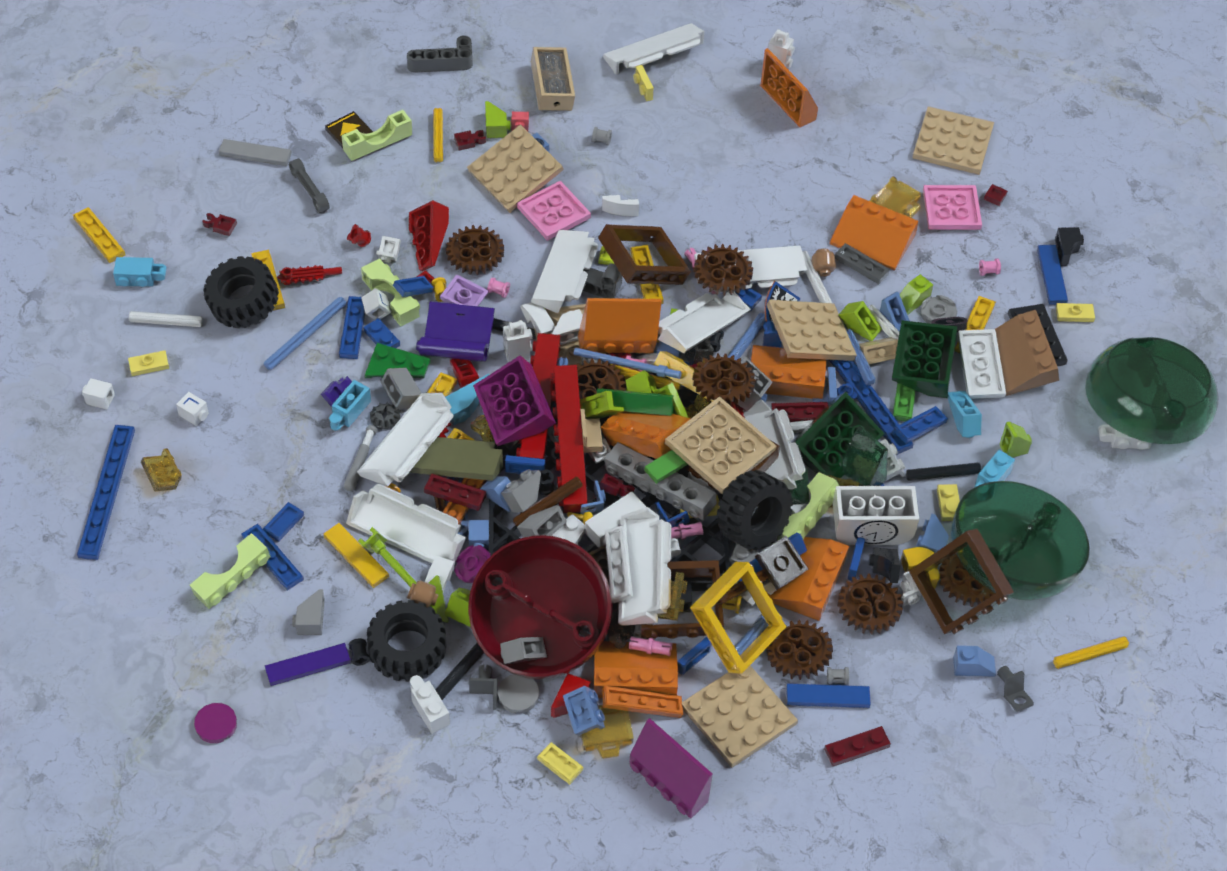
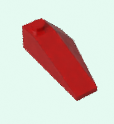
[409,200,449,271]

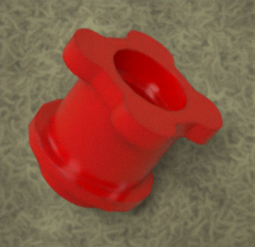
[347,224,371,247]

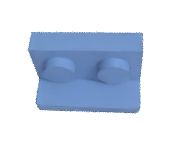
[563,686,605,736]

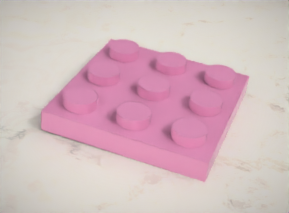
[517,180,591,241]
[923,185,982,230]

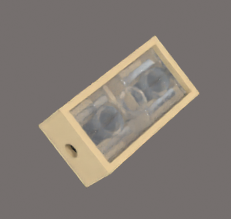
[530,47,575,111]

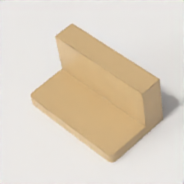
[859,337,898,364]
[580,409,603,453]

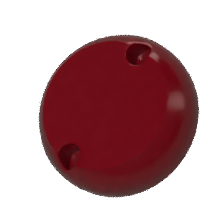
[468,535,612,679]

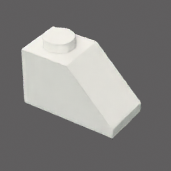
[552,309,583,345]

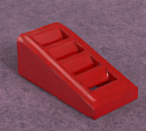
[450,359,479,388]

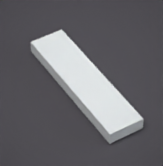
[605,525,633,603]

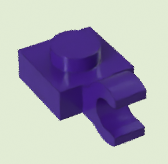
[321,376,352,407]

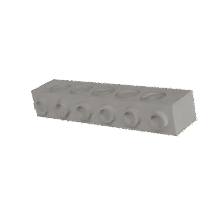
[604,442,717,520]

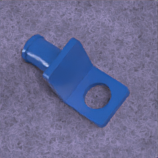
[763,321,782,348]
[656,502,690,527]

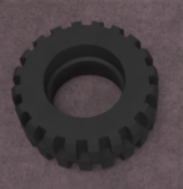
[203,256,279,328]
[717,470,793,550]
[367,600,447,682]

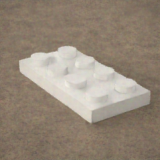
[957,329,1006,399]

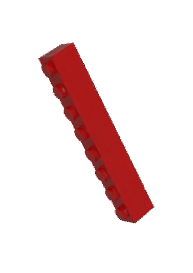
[516,333,560,459]
[550,365,588,513]

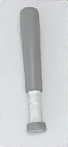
[344,425,377,491]

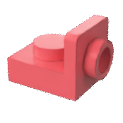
[511,111,529,131]

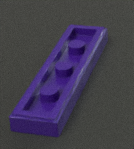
[265,643,351,686]

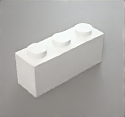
[585,492,646,548]

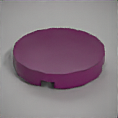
[454,545,490,584]
[194,703,237,743]

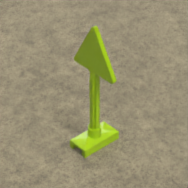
[358,527,449,623]

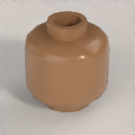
[812,248,836,277]
[407,580,438,608]

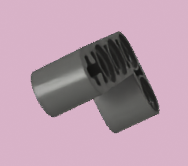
[407,35,473,73]
[582,264,622,298]

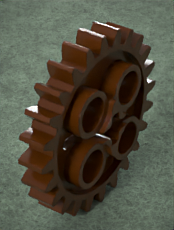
[446,225,504,275]
[694,244,754,296]
[692,353,756,406]
[576,358,626,399]
[939,547,1003,607]
[837,573,903,635]
[766,620,833,680]

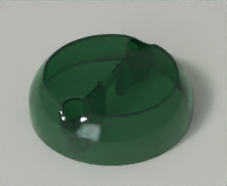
[1085,337,1219,444]
[951,481,1090,601]

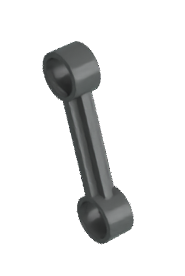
[289,158,330,213]

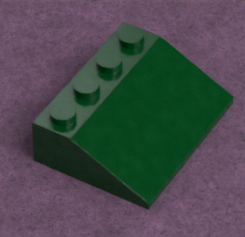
[892,320,957,398]
[791,392,885,482]

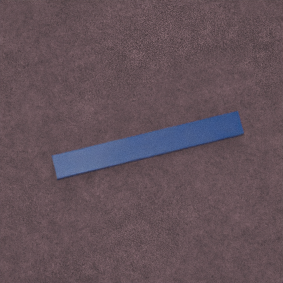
[829,360,914,455]
[77,425,135,560]

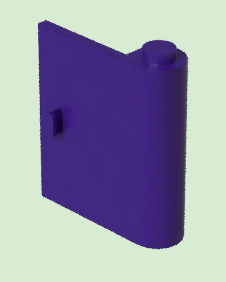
[416,301,495,362]

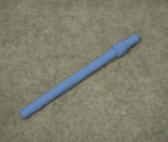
[574,348,682,379]

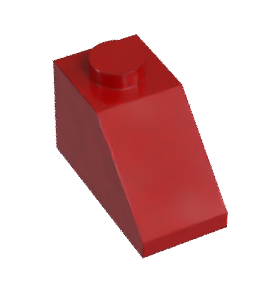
[551,673,591,718]

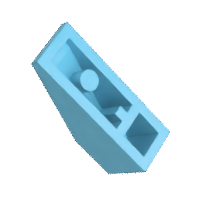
[445,374,490,426]
[947,391,982,438]

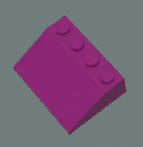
[473,355,556,446]
[629,718,713,819]

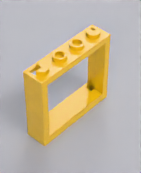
[690,562,786,674]

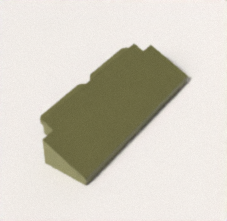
[409,437,503,481]

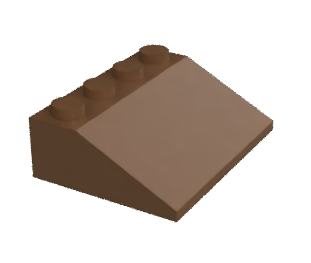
[995,310,1059,396]

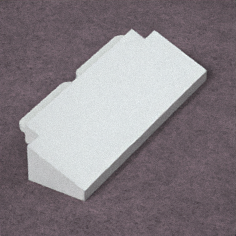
[603,23,705,74]
[531,230,598,313]
[694,246,807,291]
[658,292,751,353]
[357,393,454,487]
[743,399,805,490]
[346,484,466,563]
[618,507,671,625]

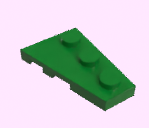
[364,343,431,378]

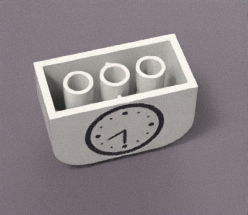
[833,486,919,545]

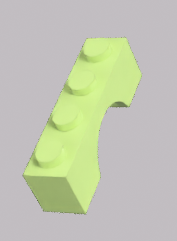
[342,110,412,161]
[361,258,420,326]
[777,472,839,541]
[189,533,271,609]

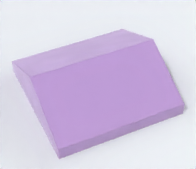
[440,274,488,306]

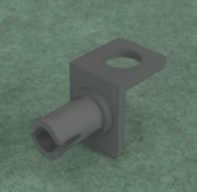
[469,665,498,710]
[997,666,1034,712]

